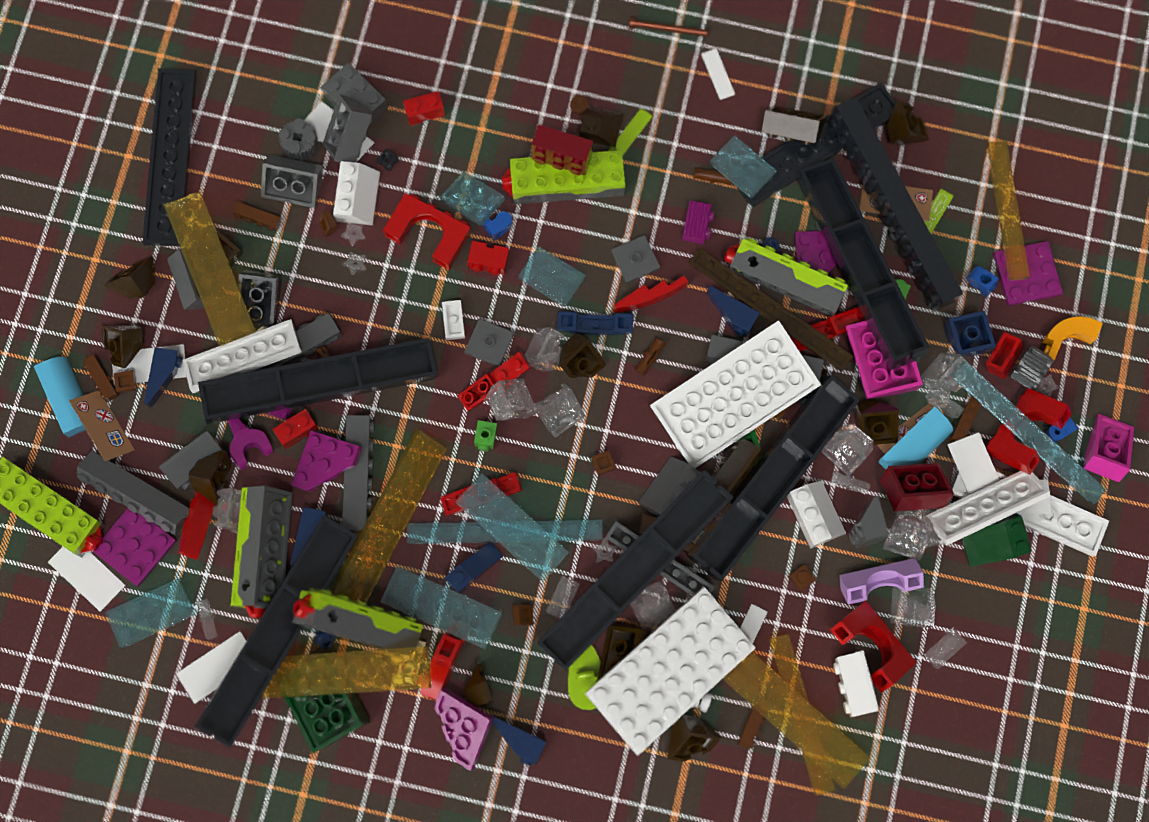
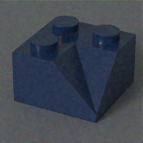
[944,311,996,356]

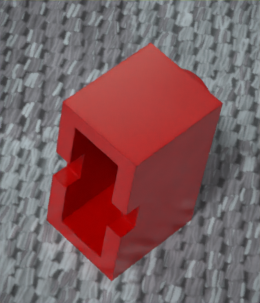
[403,91,445,126]
[467,241,509,276]
[986,332,1023,380]
[273,409,319,450]

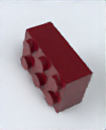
[531,124,593,175]
[880,463,954,512]

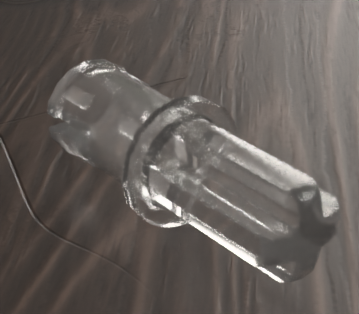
[831,471,870,494]
[196,599,217,639]

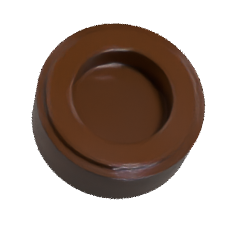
[570,96,588,115]

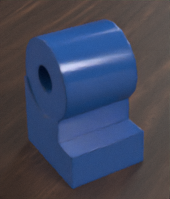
[482,212,512,241]
[966,266,998,298]
[1045,418,1078,443]

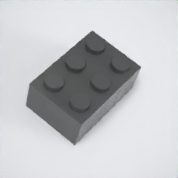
[321,63,388,123]

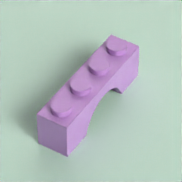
[840,558,924,604]

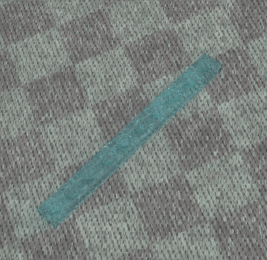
[951,361,1106,504]
[407,520,603,544]

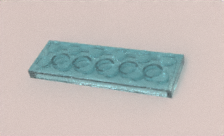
[455,474,569,582]
[380,566,503,650]

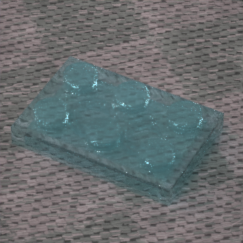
[710,135,777,199]
[440,171,505,226]
[518,246,586,308]

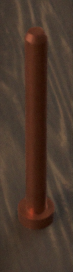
[629,16,709,37]

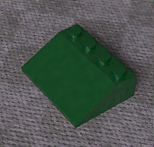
[277,652,371,754]

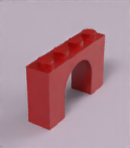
[383,193,471,270]
[987,388,1072,475]
[830,601,917,693]

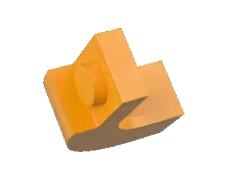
[1042,317,1103,360]

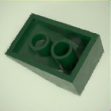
[961,513,1032,567]

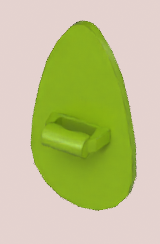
[568,645,601,710]

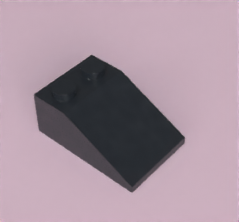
[235,270,282,332]

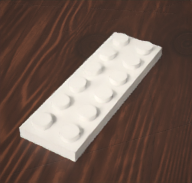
[183,319,302,393]
[926,471,1050,546]

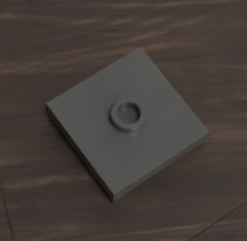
[611,235,660,284]
[464,318,514,367]

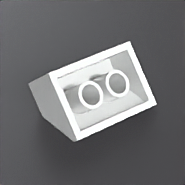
[333,161,380,225]
[787,481,846,549]
[833,651,879,717]

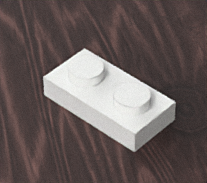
[442,300,465,340]

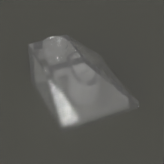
[890,586,936,629]

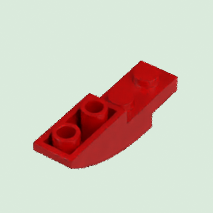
[457,352,532,411]
[420,620,472,701]

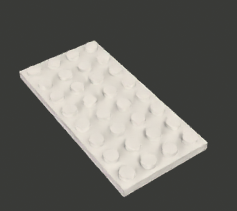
[650,321,821,468]
[584,587,755,755]

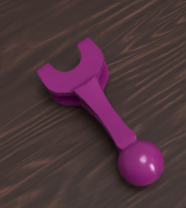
[226,418,273,470]

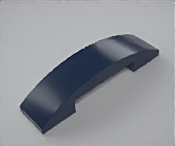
[557,311,634,335]

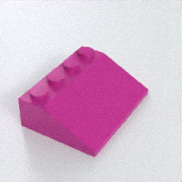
[846,321,923,399]

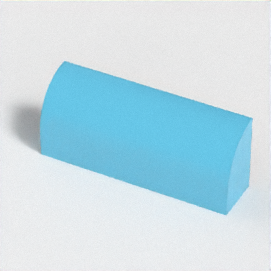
[34,357,86,437]
[878,406,953,469]

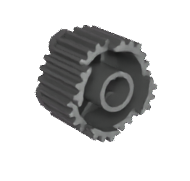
[279,118,319,161]
[1010,345,1054,390]

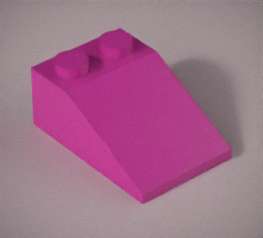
[1083,413,1134,482]

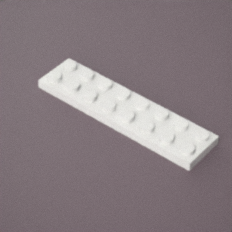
[952,471,1109,557]

